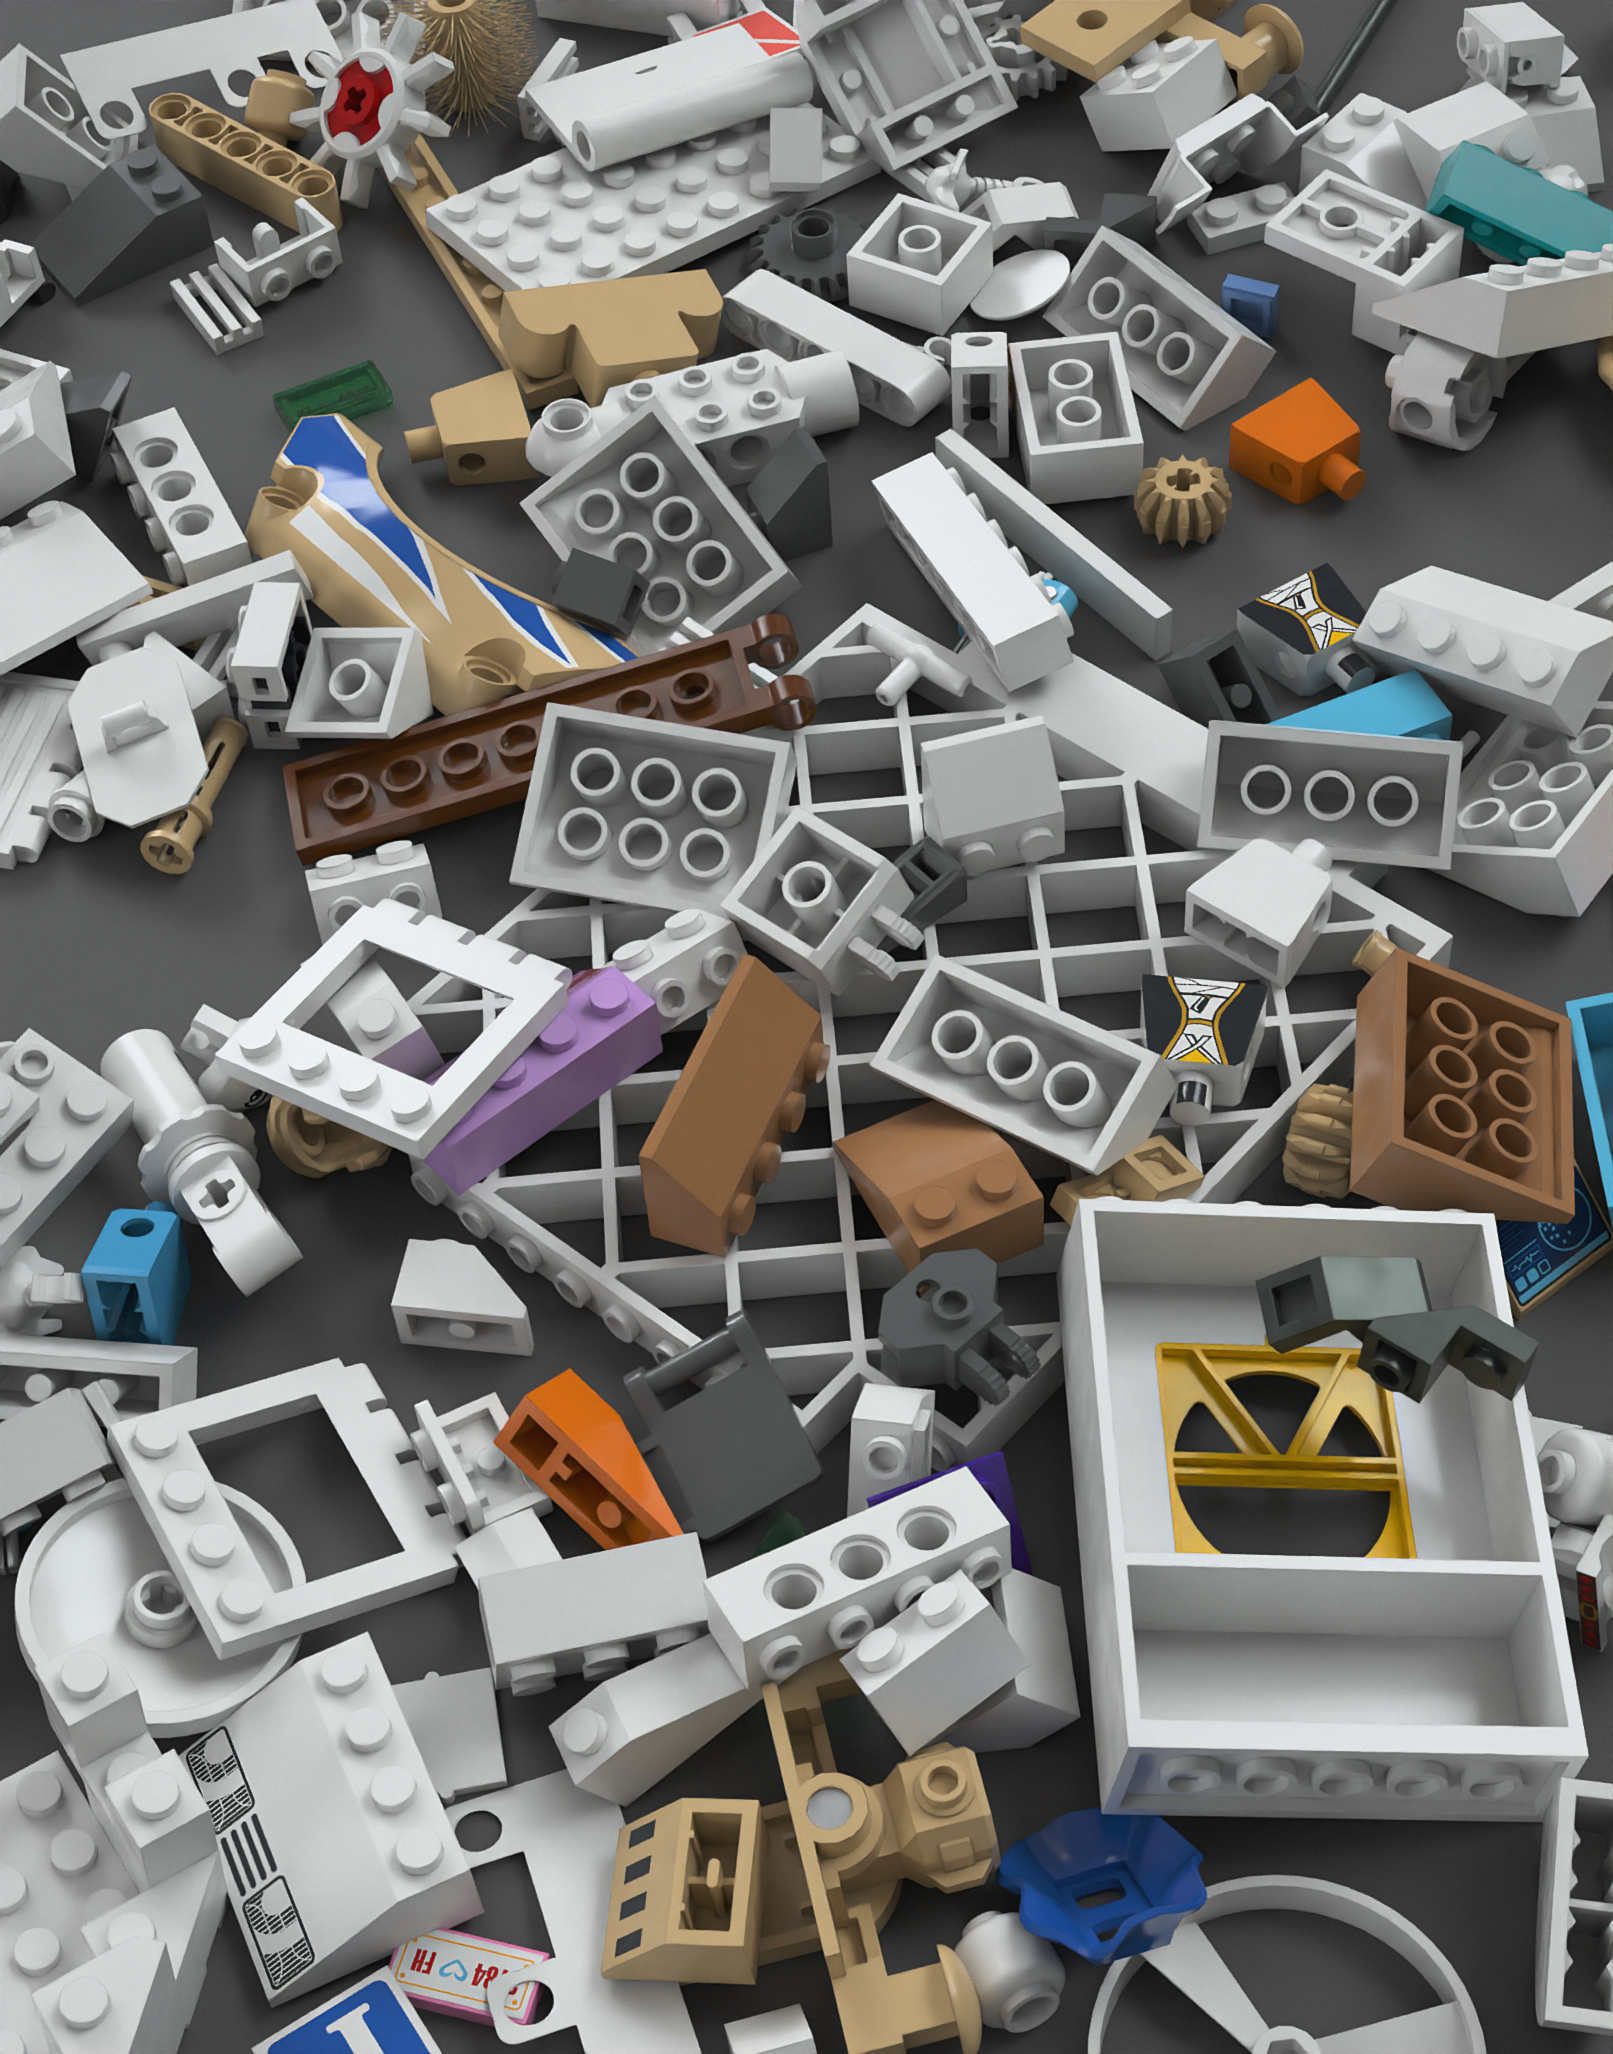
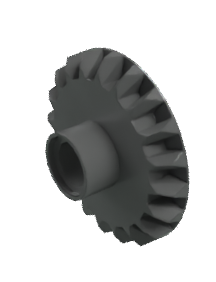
[747,205,871,302]

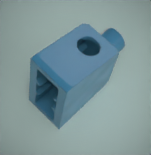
[81,1201,192,1346]

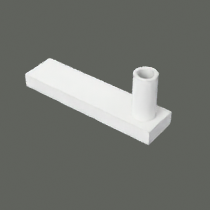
[76,550,314,666]

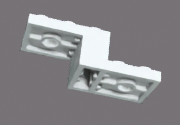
[1264,169,1536,382]

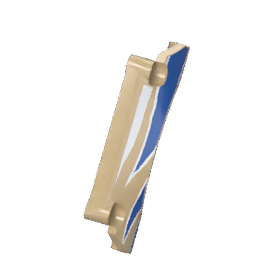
[244,413,642,717]

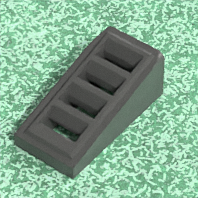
[876,836,967,953]

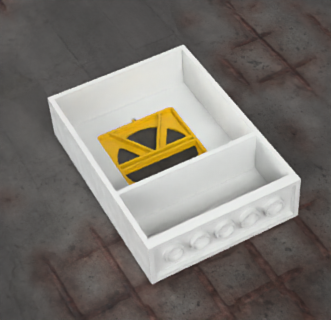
[1056,1196,1589,1822]

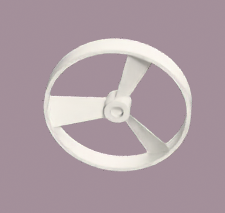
[1088,1875,1487,2054]

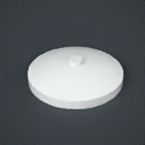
[15,1478,306,1738]

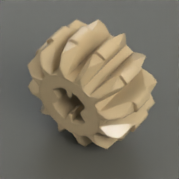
[1134,453,1232,549]
[1282,1083,1353,1199]

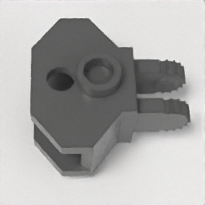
[878,1248,1041,1406]

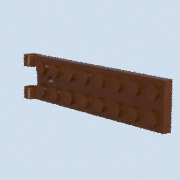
[282,614,817,866]

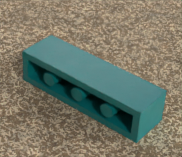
[1425,140,1613,266]

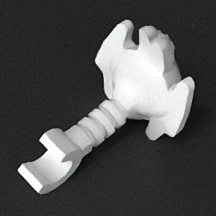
[925,148,1045,212]
[0,1246,84,1336]

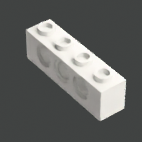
[110,407,252,588]
[703,1466,1012,1691]

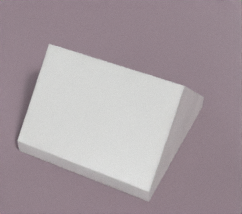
[285,627,434,739]

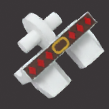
[1551,1514,1613,1652]

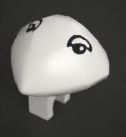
[180,1004,273,1113]

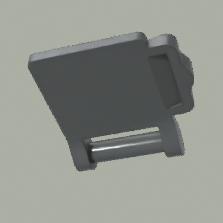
[623,1309,825,1542]

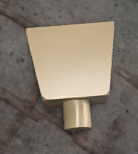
[404,369,539,486]

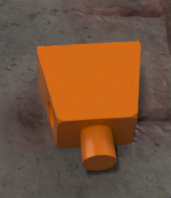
[1229,377,1366,504]

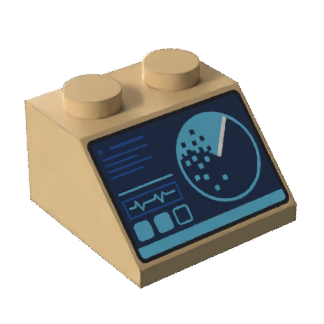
[1495,1159,1613,1320]

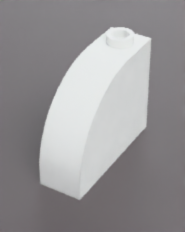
[1535,1777,1613,2036]

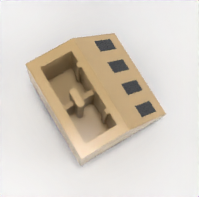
[601,1798,770,1985]

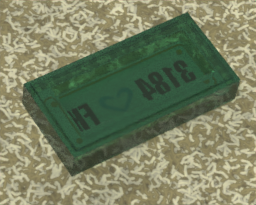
[272,359,394,435]

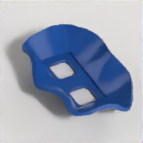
[996,1807,1207,1966]

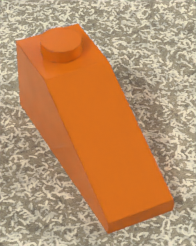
[493,1369,684,1550]

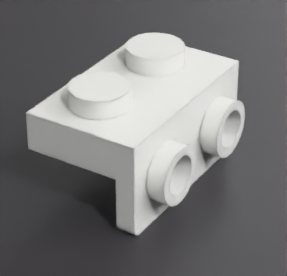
[305,841,442,945]
[600,909,748,1035]
[410,1392,553,1536]

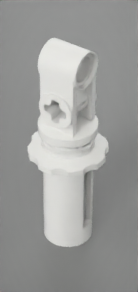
[100,1029,303,1297]

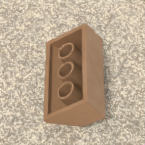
[638,954,830,1258]

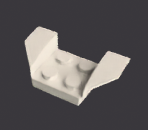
[1147,93,1329,234]

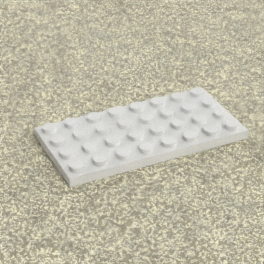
[425,102,881,292]

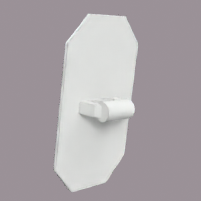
[67,647,209,828]

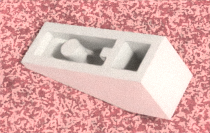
[300,956,445,1081]
[548,1633,791,1807]

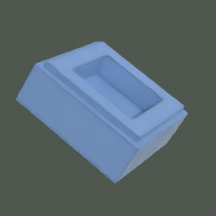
[1221,274,1280,339]

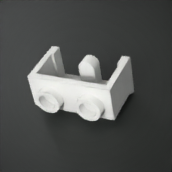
[214,197,343,307]
[847,1383,935,1518]

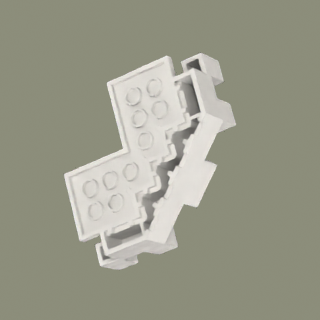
[0,1632,230,2054]

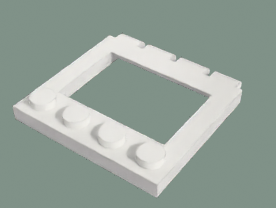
[215,898,572,1160]
[106,1357,467,1660]

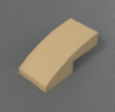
[1050,1134,1205,1226]

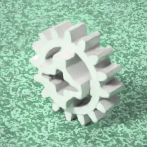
[976,14,1069,101]

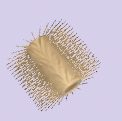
[378,0,539,138]

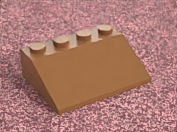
[1350,947,1575,1224]

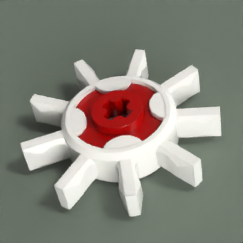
[289,11,455,209]

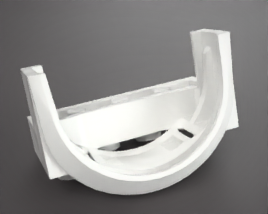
[0,1028,134,1270]

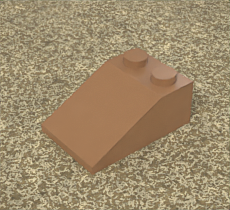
[833,1100,1044,1296]

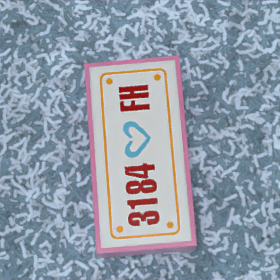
[389,1928,551,2027]

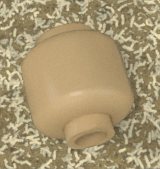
[244,69,315,148]

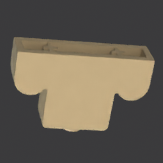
[498,269,723,408]

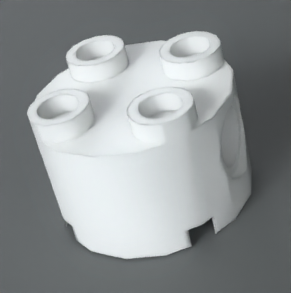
[1385,331,1507,451]

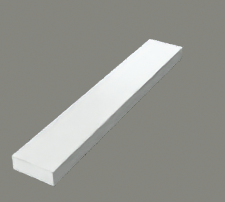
[935,429,1173,661]

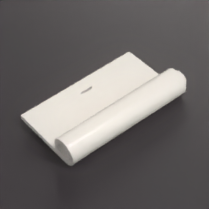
[525,23,817,171]

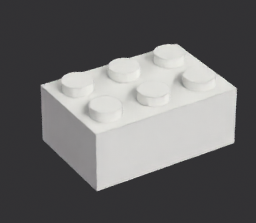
[1008,332,1144,504]
[478,1532,711,1696]

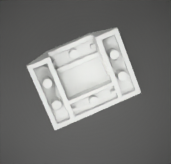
[794,0,1018,173]

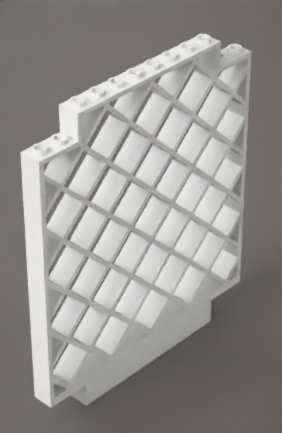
[407,603,1453,1472]

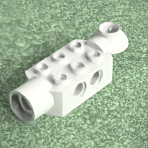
[525,349,859,487]

